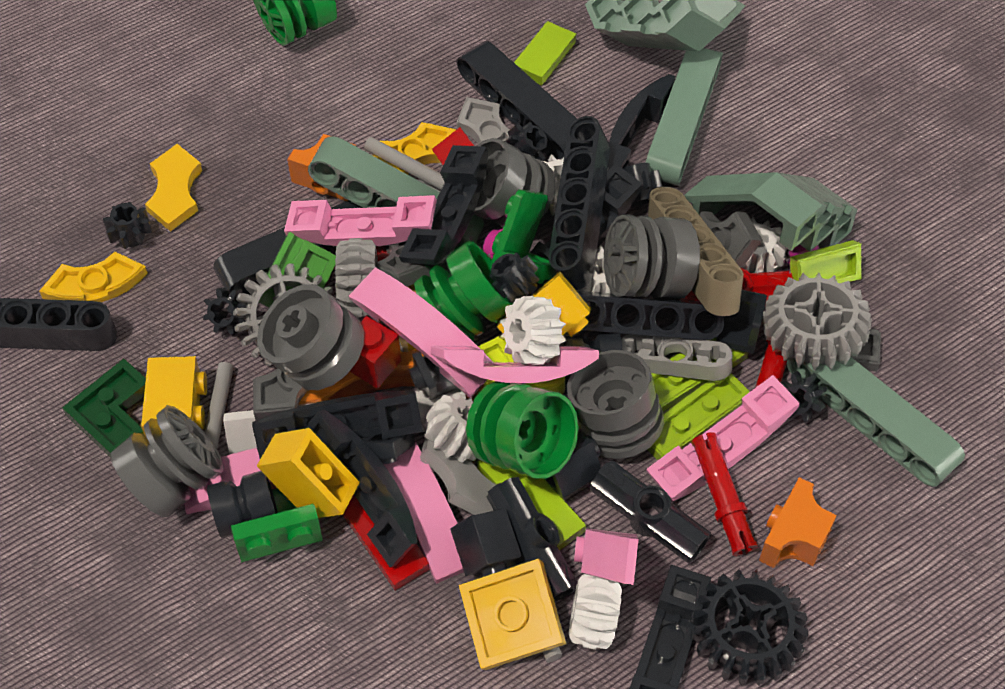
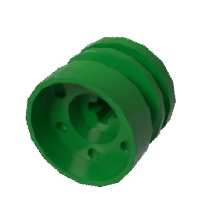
[253,0,337,46]
[414,240,514,341]
[466,381,579,478]

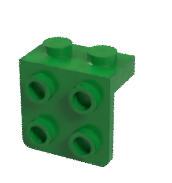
[491,189,556,284]
[231,488,323,563]

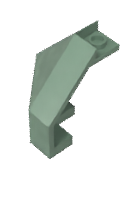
[585,0,746,52]
[684,172,858,252]

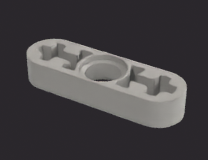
[621,334,732,381]

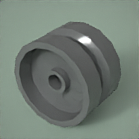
[257,284,364,390]

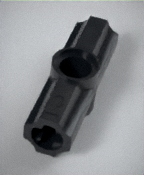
[590,460,712,564]
[486,477,578,602]

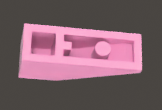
[574,528,639,585]

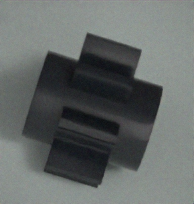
[504,122,550,161]
[623,163,662,206]
[103,202,152,249]
[489,253,539,303]
[203,287,246,335]
[780,371,827,422]

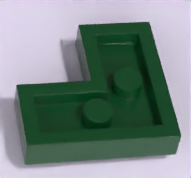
[62,359,146,458]

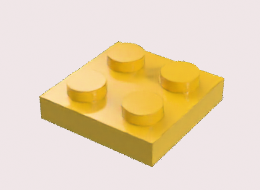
[459,558,566,670]

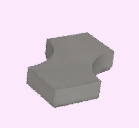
[456,97,510,144]
[420,437,496,515]

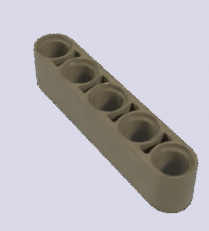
[648,187,744,316]

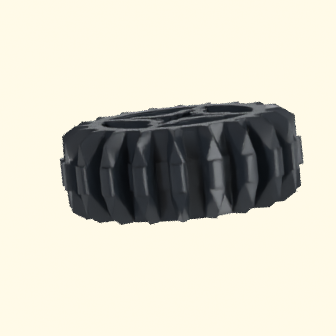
[690,569,809,686]

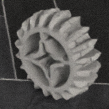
[335,238,378,322]
[233,263,333,366]
[763,272,872,371]

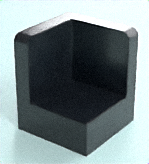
[716,290,767,354]

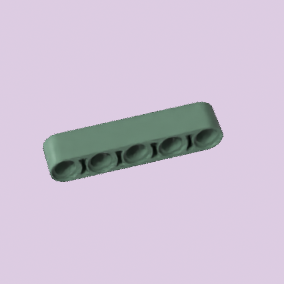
[645,48,723,186]
[308,136,484,254]
[787,357,965,487]

